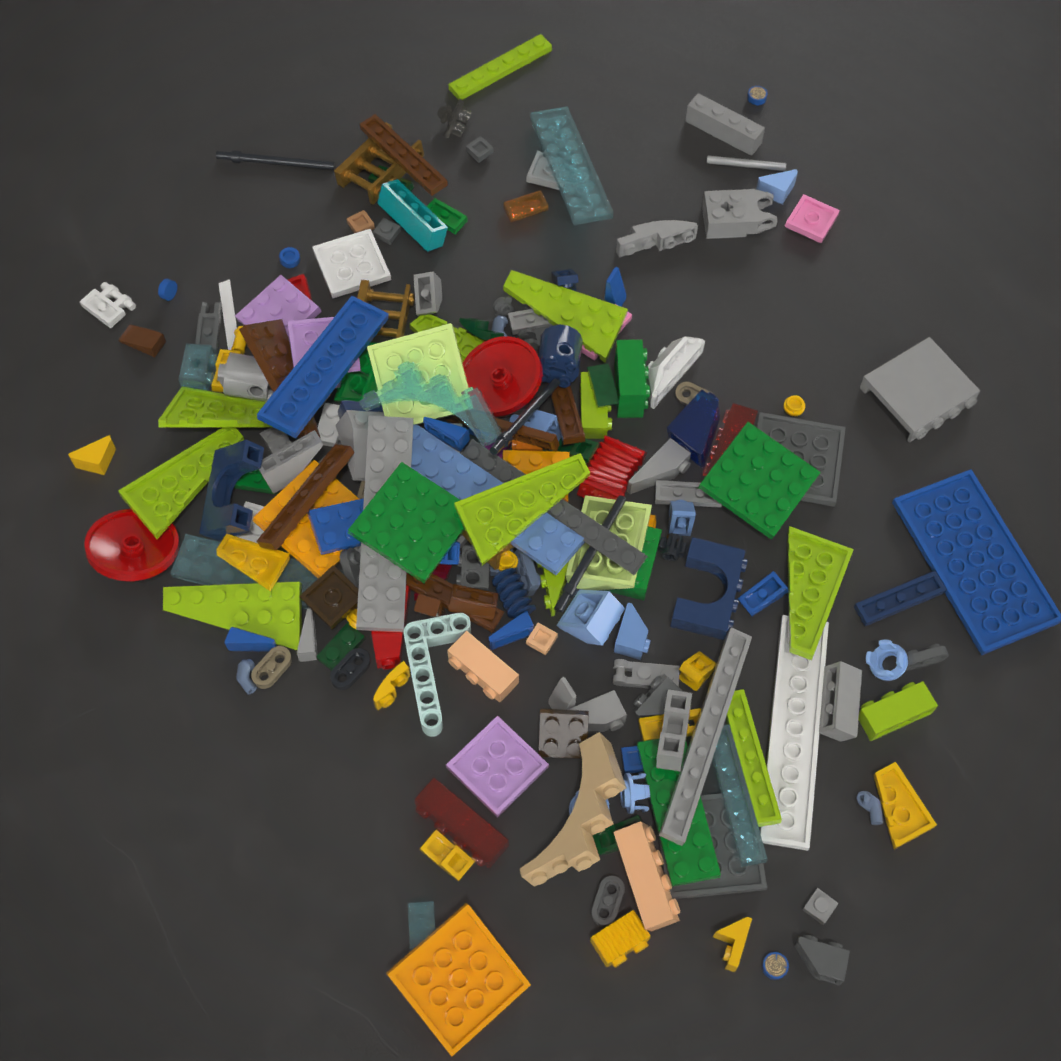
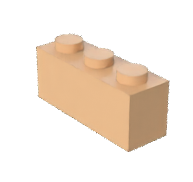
[447,631,519,702]

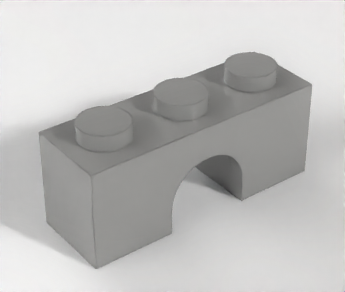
[656,690,692,772]

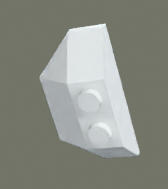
[647,336,705,409]

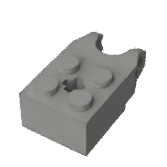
[702,189,778,239]

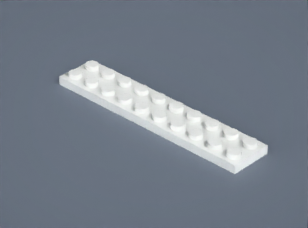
[759,615,829,851]

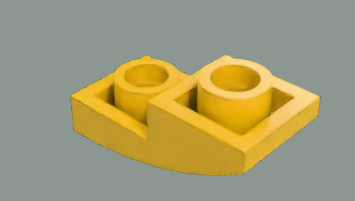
[373,661,410,710]

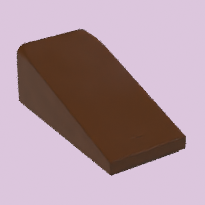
[119,324,166,357]
[414,594,445,617]

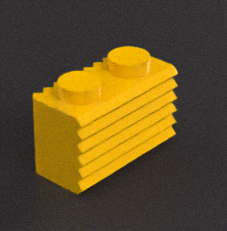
[590,910,651,968]

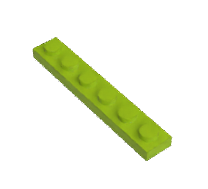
[448,34,552,101]
[726,689,782,827]

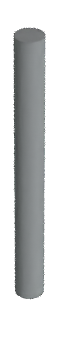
[707,156,786,171]

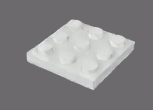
[312,229,391,299]

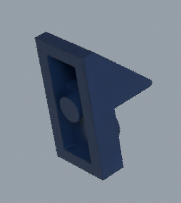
[551,269,579,292]

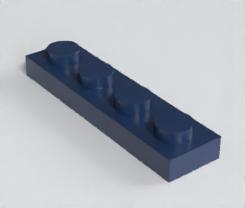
[854,571,947,626]

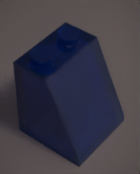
[667,390,720,469]

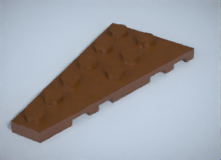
[239,319,321,439]

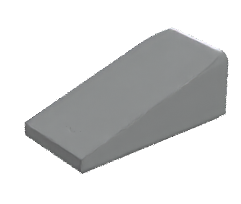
[297,608,318,662]
[548,677,576,710]

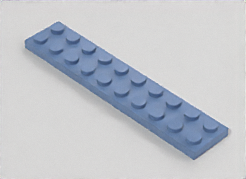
[411,424,585,575]

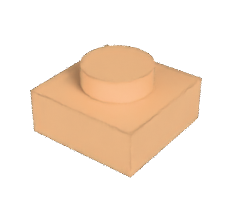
[526,623,558,655]

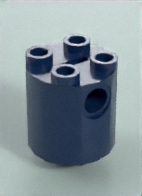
[538,324,583,388]

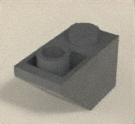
[633,674,684,716]
[794,935,850,986]

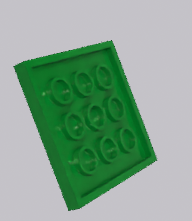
[698,422,821,540]
[348,462,465,584]

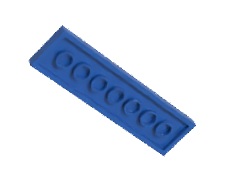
[257,296,389,438]

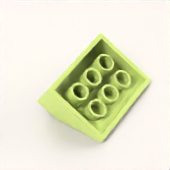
[566,495,652,590]

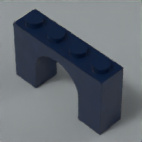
[199,440,264,541]
[670,537,748,640]

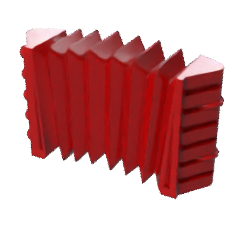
[577,435,647,500]

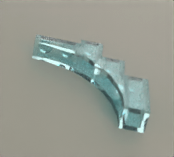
[359,361,502,447]

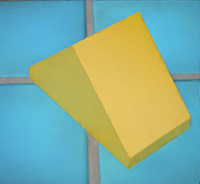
[68,435,116,475]

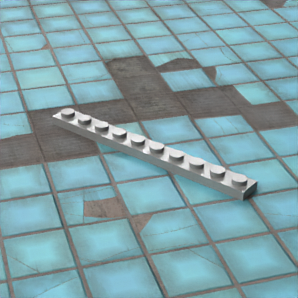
[659,627,752,846]

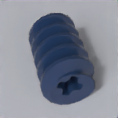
[492,568,536,619]

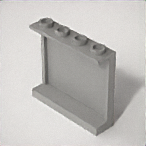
[860,337,980,443]

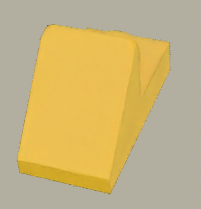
[679,651,717,691]
[713,917,752,972]

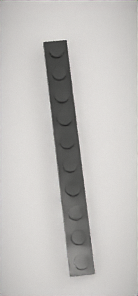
[462,439,648,576]

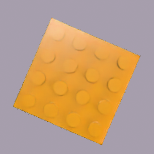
[252,460,359,578]
[386,903,531,1056]

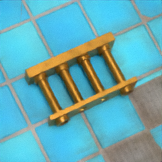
[334,122,424,205]
[357,280,415,338]

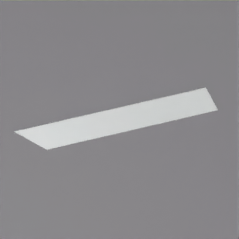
[219,279,237,350]

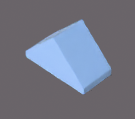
[756,169,798,204]

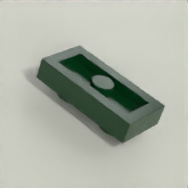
[316,623,366,671]

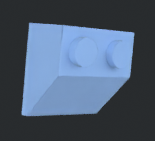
[557,589,625,645]

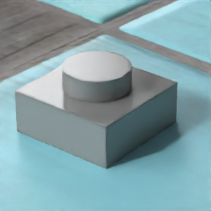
[802,888,839,925]

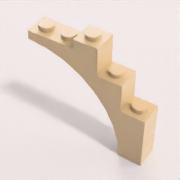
[520,732,626,887]

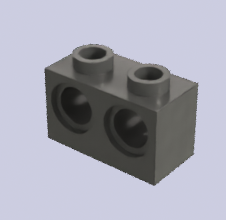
[456,545,490,591]

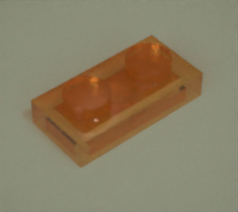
[504,190,548,222]

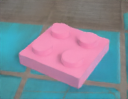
[785,194,840,243]

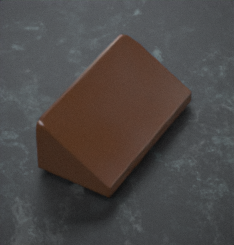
[448,584,498,620]

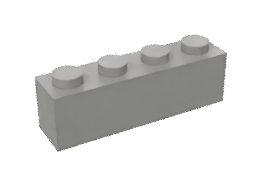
[686,93,765,156]

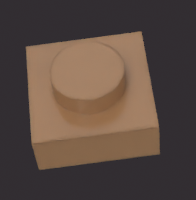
[347,210,375,233]

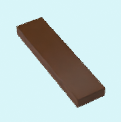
[547,382,585,445]

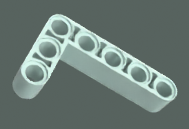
[404,613,471,737]

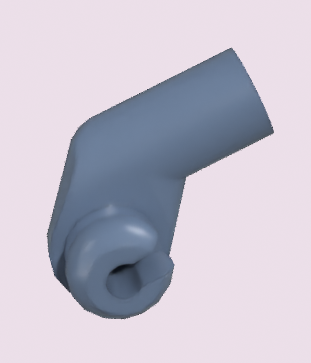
[492,315,508,337]
[236,659,257,695]
[856,791,883,825]

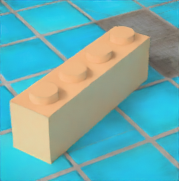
[614,821,680,931]

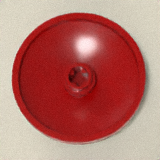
[463,336,543,417]
[84,509,179,581]

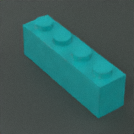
[378,179,448,252]

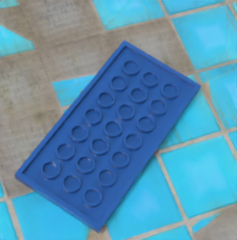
[892,469,1061,655]

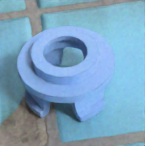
[866,640,908,681]
[620,773,650,814]

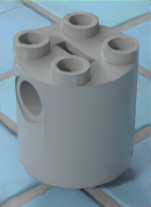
[217,352,274,402]

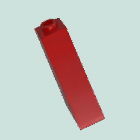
[371,585,411,670]

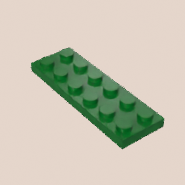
[637,738,721,887]

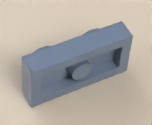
[514,549,541,596]

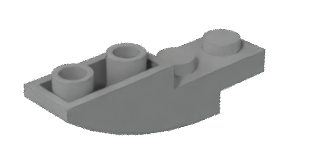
[616,220,698,257]

